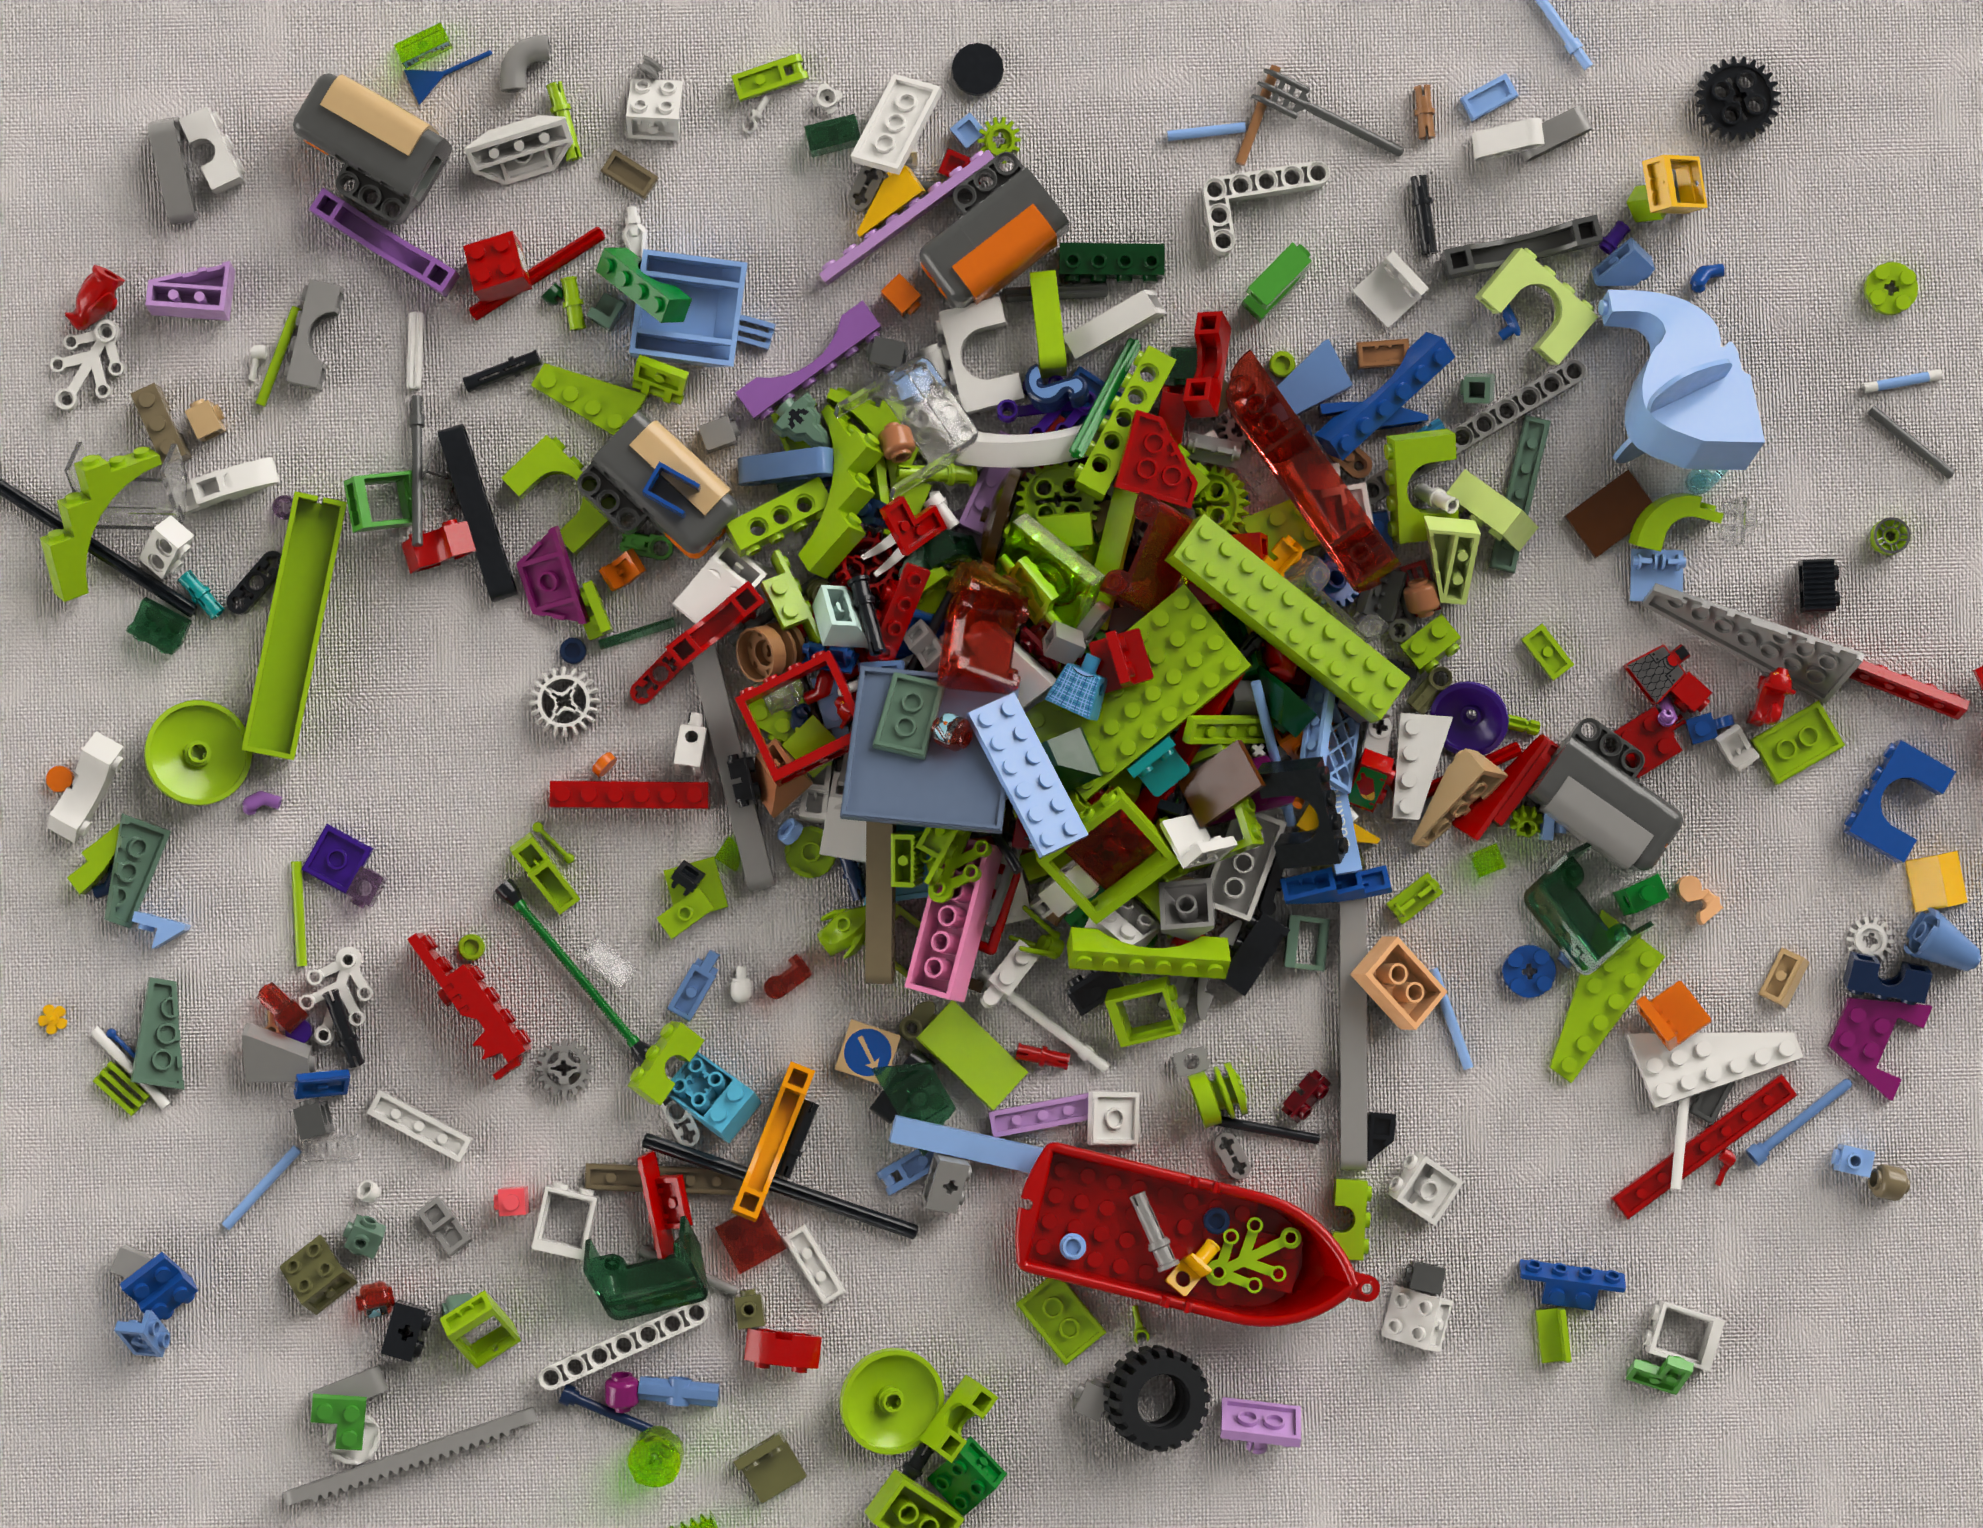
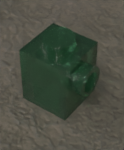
[1168,347,1197,387]

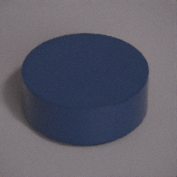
[560,638,587,664]
[1203,1207,1230,1234]

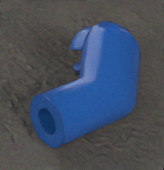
[1690,264,1724,293]

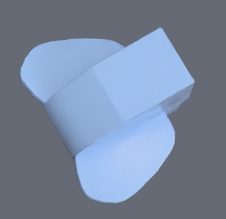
[1598,289,1765,470]

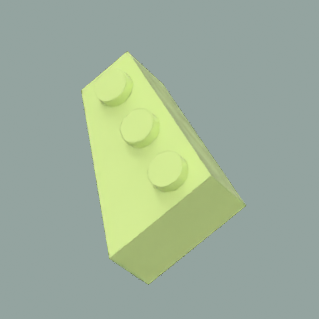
[1446,469,1539,552]
[1424,516,1481,605]

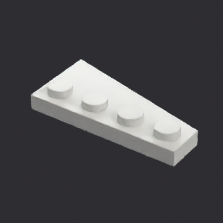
[1392,713,1453,820]

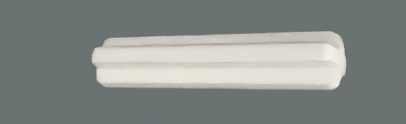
[406,312,424,389]

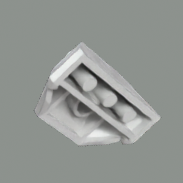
[465,115,573,185]

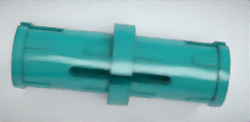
[178,570,225,620]

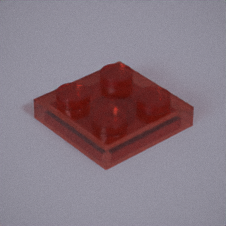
[715,1205,787,1274]

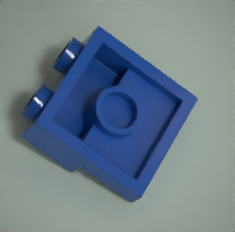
[120,1252,198,1320]

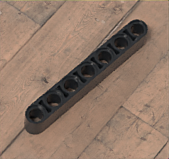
[438,423,518,602]

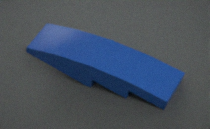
[1318,402,1429,430]
[1280,865,1392,904]

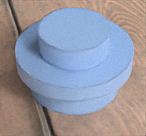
[1059,1233,1086,1260]

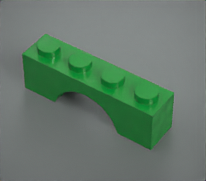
[596,248,692,323]

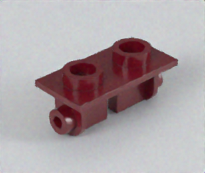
[1281,1069,1331,1124]

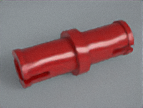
[1015,1043,1070,1070]

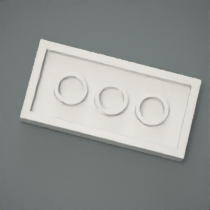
[851,74,942,175]

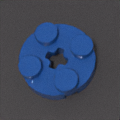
[1502,945,1556,998]

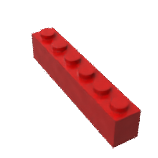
[549,781,711,810]

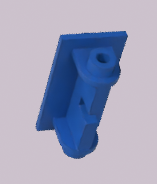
[802,641,860,674]

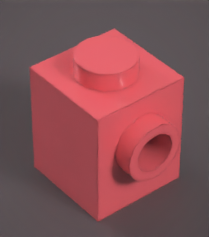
[494,1186,529,1216]

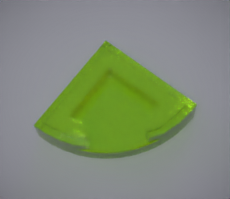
[714,836,741,872]

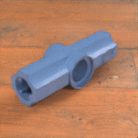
[638,1376,720,1407]

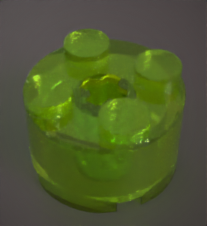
[628,1426,684,1488]

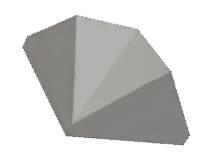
[1159,878,1216,942]

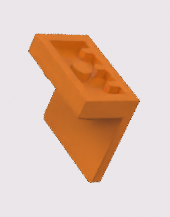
[1636,981,1711,1051]

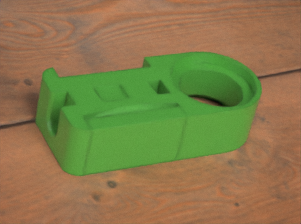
[619,532,674,561]

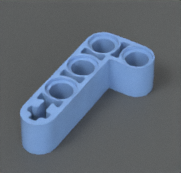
[737,447,834,486]

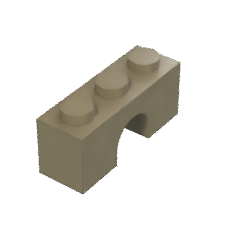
[130,383,193,468]

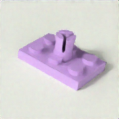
[1220,1397,1301,1454]

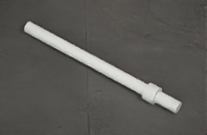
[978,969,1110,1073]

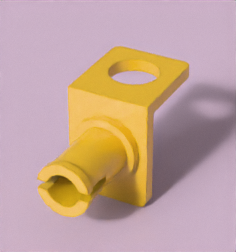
[1165,1239,1221,1297]

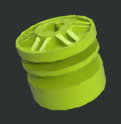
[1187,1061,1248,1129]

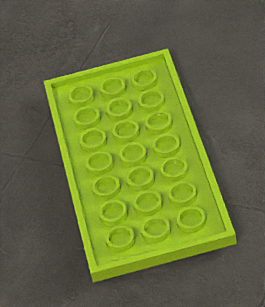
[1025,584,1252,801]

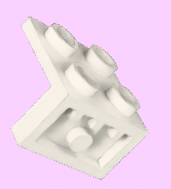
[626,79,683,141]
[1353,251,1429,328]
[1159,814,1238,869]
[1381,1285,1453,1352]

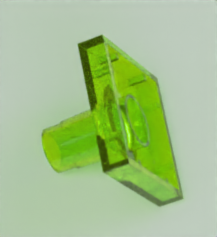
[988,512,1105,629]

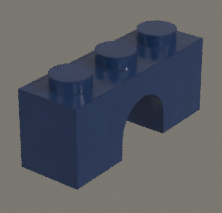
[1843,951,1933,1005]

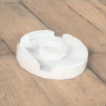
[327,1413,381,1465]

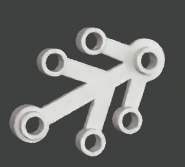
[50,319,126,411]
[299,947,374,1046]

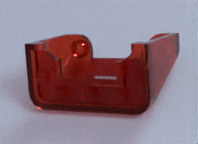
[1099,492,1193,615]
[937,577,1030,695]

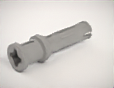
[1129,1191,1180,1272]

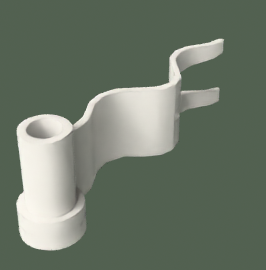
[860,492,960,577]

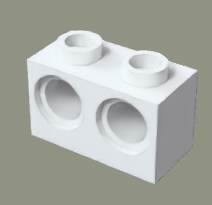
[139,515,194,579]

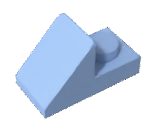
[132,911,191,949]

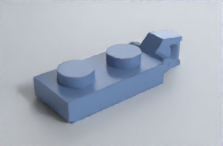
[667,950,720,1022]

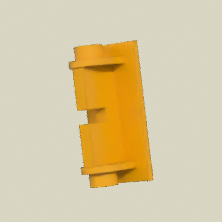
[1263,534,1305,577]

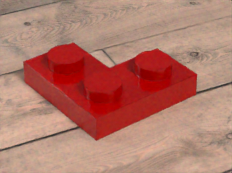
[879,496,947,556]

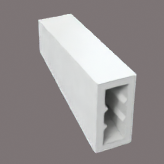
[1064,290,1167,360]
[964,621,1057,713]

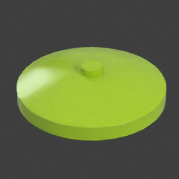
[144,700,252,806]
[839,1348,944,1455]

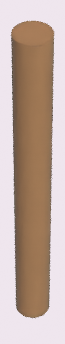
[1235,65,1281,166]

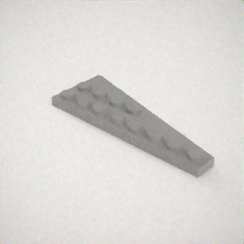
[1642,583,1865,704]

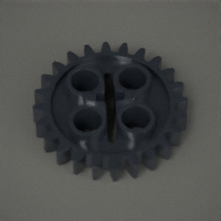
[1694,56,1781,142]

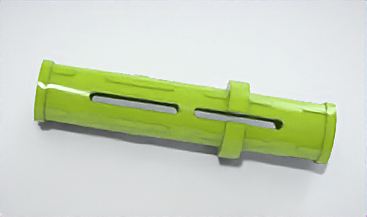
[546,81,583,162]

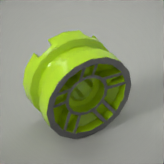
[1869,517,1910,556]

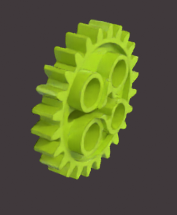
[1016,461,1101,544]
[1172,465,1250,539]

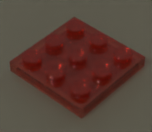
[1064,786,1165,890]

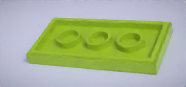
[916,1000,1028,1111]

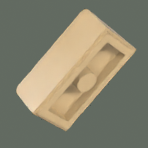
[1758,948,1809,1008]

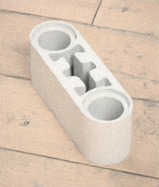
[1471,118,1545,161]

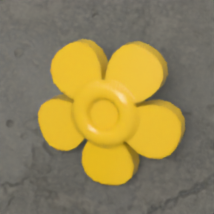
[38,1004,68,1034]

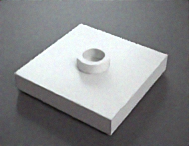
[1087,1091,1140,1145]

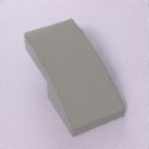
[903,619,950,672]
[417,1196,472,1256]

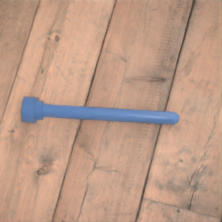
[1745,1079,1852,1166]

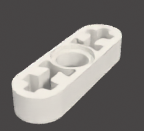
[661,1075,701,1147]

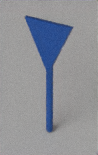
[404,50,492,106]

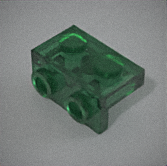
[126,597,192,655]

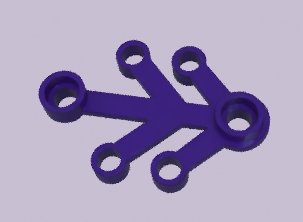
[997,375,1097,434]

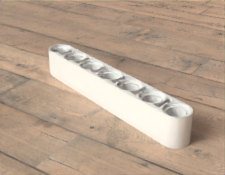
[539,1299,710,1390]

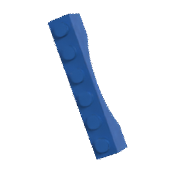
[1314,332,1455,461]

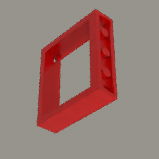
[735,650,856,787]

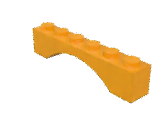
[731,1061,815,1222]

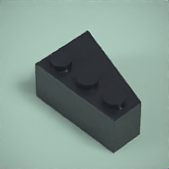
[1219,912,1290,996]

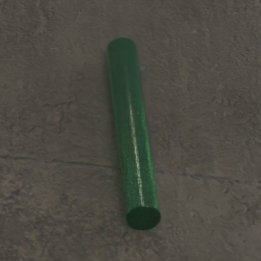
[598,617,676,650]

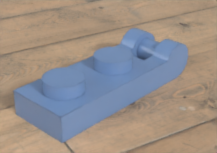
[876,1148,934,1196]

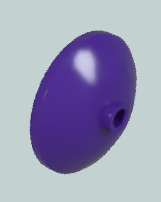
[1430,682,1509,755]

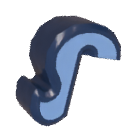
[1025,363,1090,413]

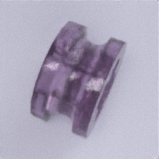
[272,495,293,520]

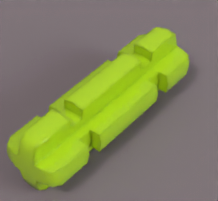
[1508,714,1541,736]

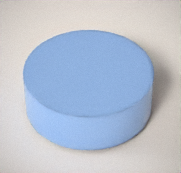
[777,818,803,845]

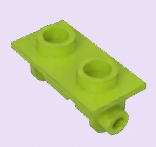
[1386,872,1444,924]

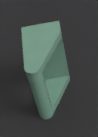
[1283,914,1330,971]

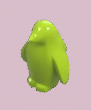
[817,905,866,959]

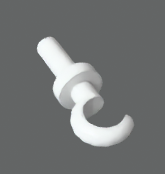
[742,96,770,133]

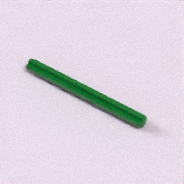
[1069,338,1141,459]

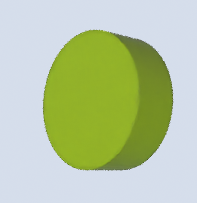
[1269,351,1295,378]
[458,934,485,960]

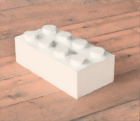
[1208,813,1287,922]

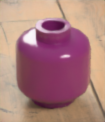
[605,1371,639,1413]

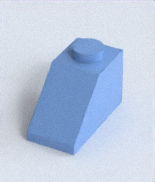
[1591,237,1655,286]

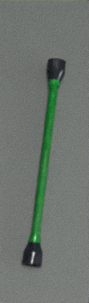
[494,878,651,1066]

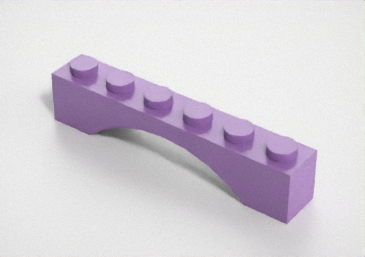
[309,188,460,297]
[735,300,882,421]

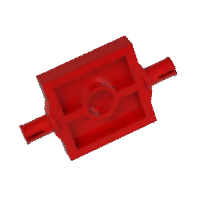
[1613,706,1686,778]

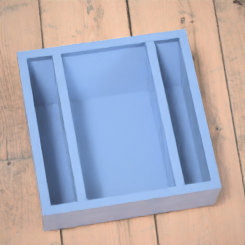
[629,249,748,368]

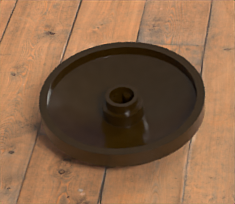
[980,467,1022,572]

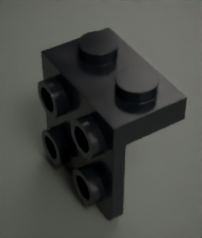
[1064,970,1124,1016]

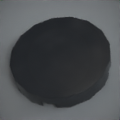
[952,43,1004,96]

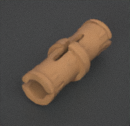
[1414,84,1436,140]

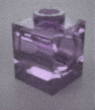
[346,866,388,908]

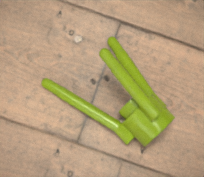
[1008,905,1064,960]

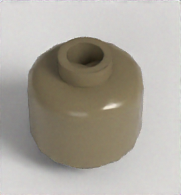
[1868,1164,1910,1201]

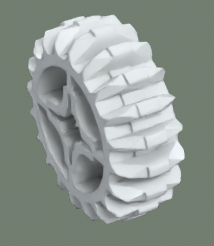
[529,666,601,737]

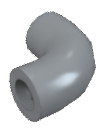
[500,35,551,93]

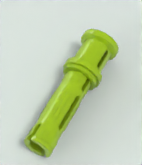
[896,463,977,487]

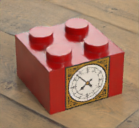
[463,230,532,304]

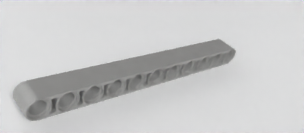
[1336,359,1586,518]
[681,614,775,892]
[1338,898,1367,1170]

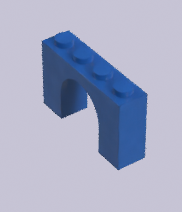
[1844,740,1956,863]

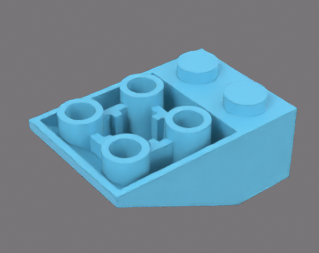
[668,1051,762,1144]

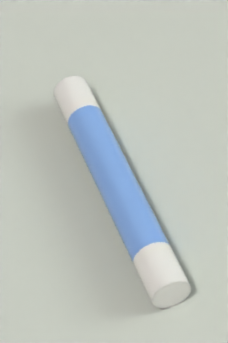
[1863,369,1943,394]

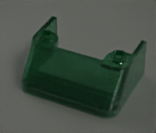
[1524,842,1654,975]
[583,1216,708,1321]

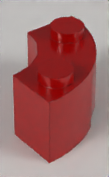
[401,519,476,574]
[744,1328,822,1373]

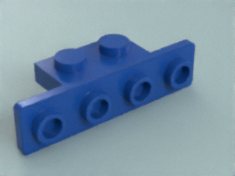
[1519,1259,1626,1311]

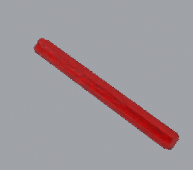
[469,226,605,320]

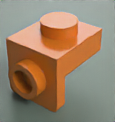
[599,548,646,591]

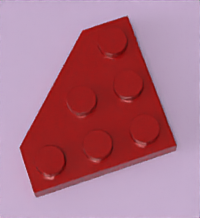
[1114,410,1198,509]

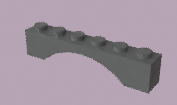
[1440,215,1603,281]

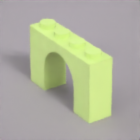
[1475,248,1598,365]

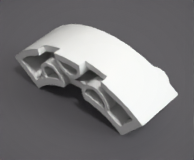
[47,731,124,843]

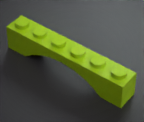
[1067,927,1231,979]

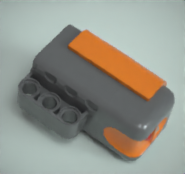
[919,152,1069,308]

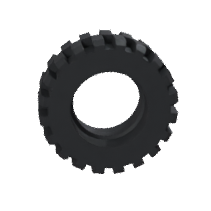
[1103,1345,1210,1452]

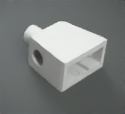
[674,712,708,777]

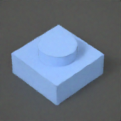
[950,113,984,150]

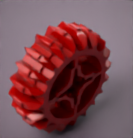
[835,531,904,600]

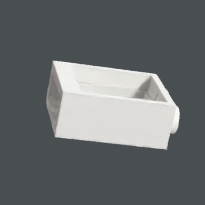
[532,1182,600,1260]
[1643,1300,1725,1372]

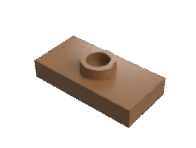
[1356,338,1409,370]

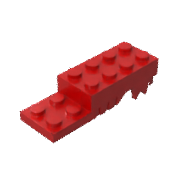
[407,933,532,1080]

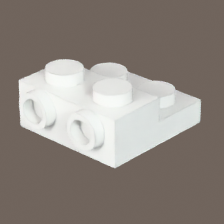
[1388,1151,1464,1226]

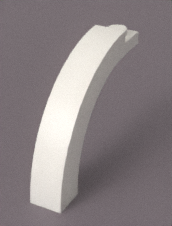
[953,415,1114,468]

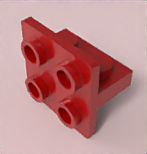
[1089,628,1154,694]

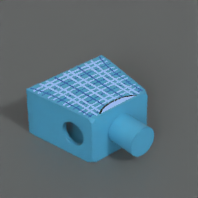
[1045,653,1108,721]

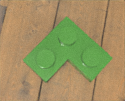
[1626,1355,1694,1395]
[311,1393,367,1451]

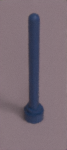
[558,1384,680,1445]

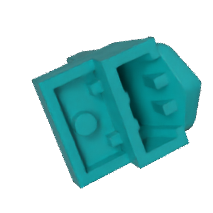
[1127,735,1190,797]

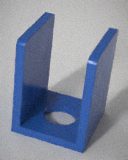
[642,461,701,518]

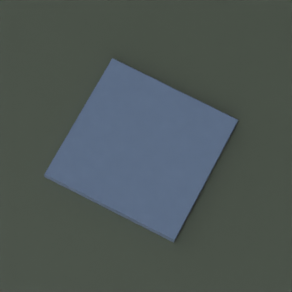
[840,666,1020,834]

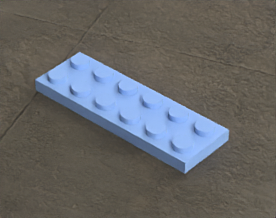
[966,692,1089,859]

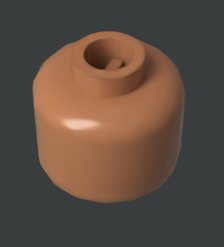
[878,422,916,463]
[1403,577,1440,618]

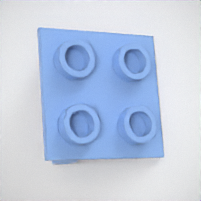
[1630,549,1686,602]

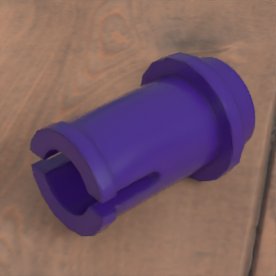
[1599,220,1631,255]

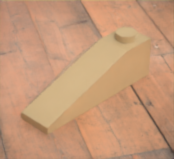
[1411,748,1508,847]

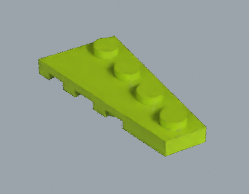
[531,363,648,436]

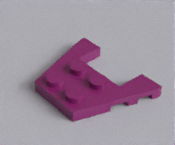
[1828,998,1932,1101]

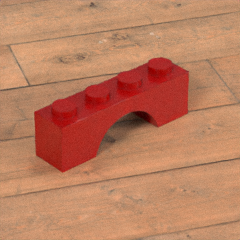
[1183,311,1232,418]
[665,581,766,668]

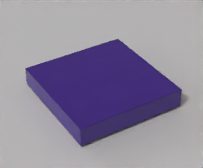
[301,824,374,895]

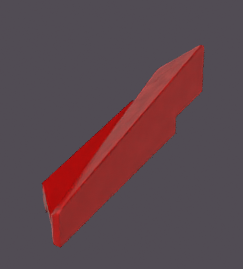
[1452,734,1558,842]

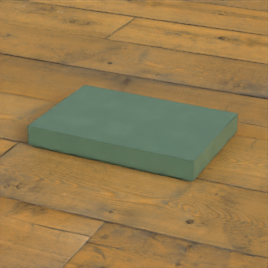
[873,672,946,760]

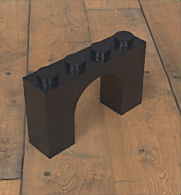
[1258,756,1349,869]

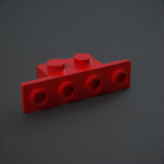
[867,562,931,662]
[637,1151,693,1259]

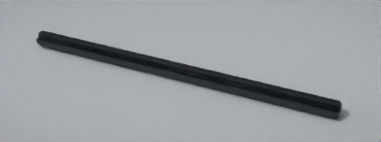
[0,478,198,617]
[642,1133,918,1239]

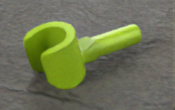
[1131,1305,1149,1344]

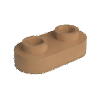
[1326,447,1372,479]

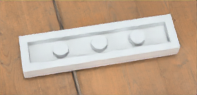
[367,1089,473,1163]

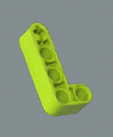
[1029,270,1067,379]

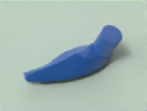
[1498,304,1521,341]

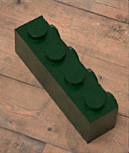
[1059,243,1165,284]

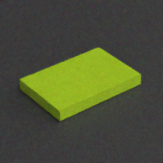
[1750,700,1845,785]
[1016,1278,1107,1366]

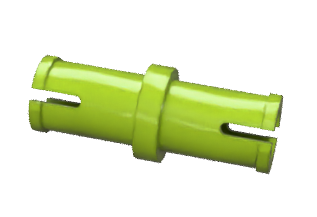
[560,276,586,331]

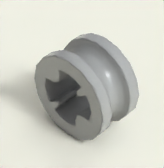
[637,55,664,79]
[1389,618,1416,642]

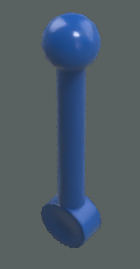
[106,1028,135,1058]

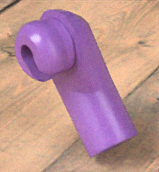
[1657,697,1678,727]
[242,791,282,815]

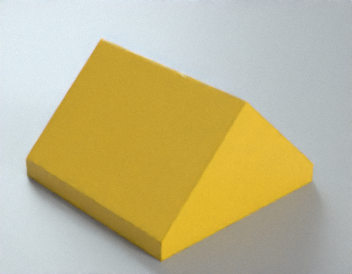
[1905,851,1968,912]

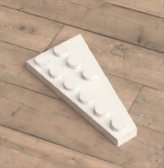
[1626,1033,1803,1109]

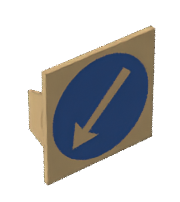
[835,1019,901,1086]

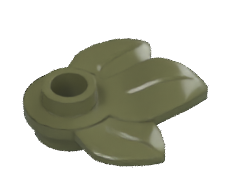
[899,1001,937,1054]

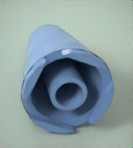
[1904,907,1981,971]

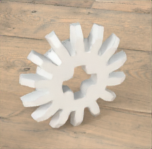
[1846,917,1894,961]

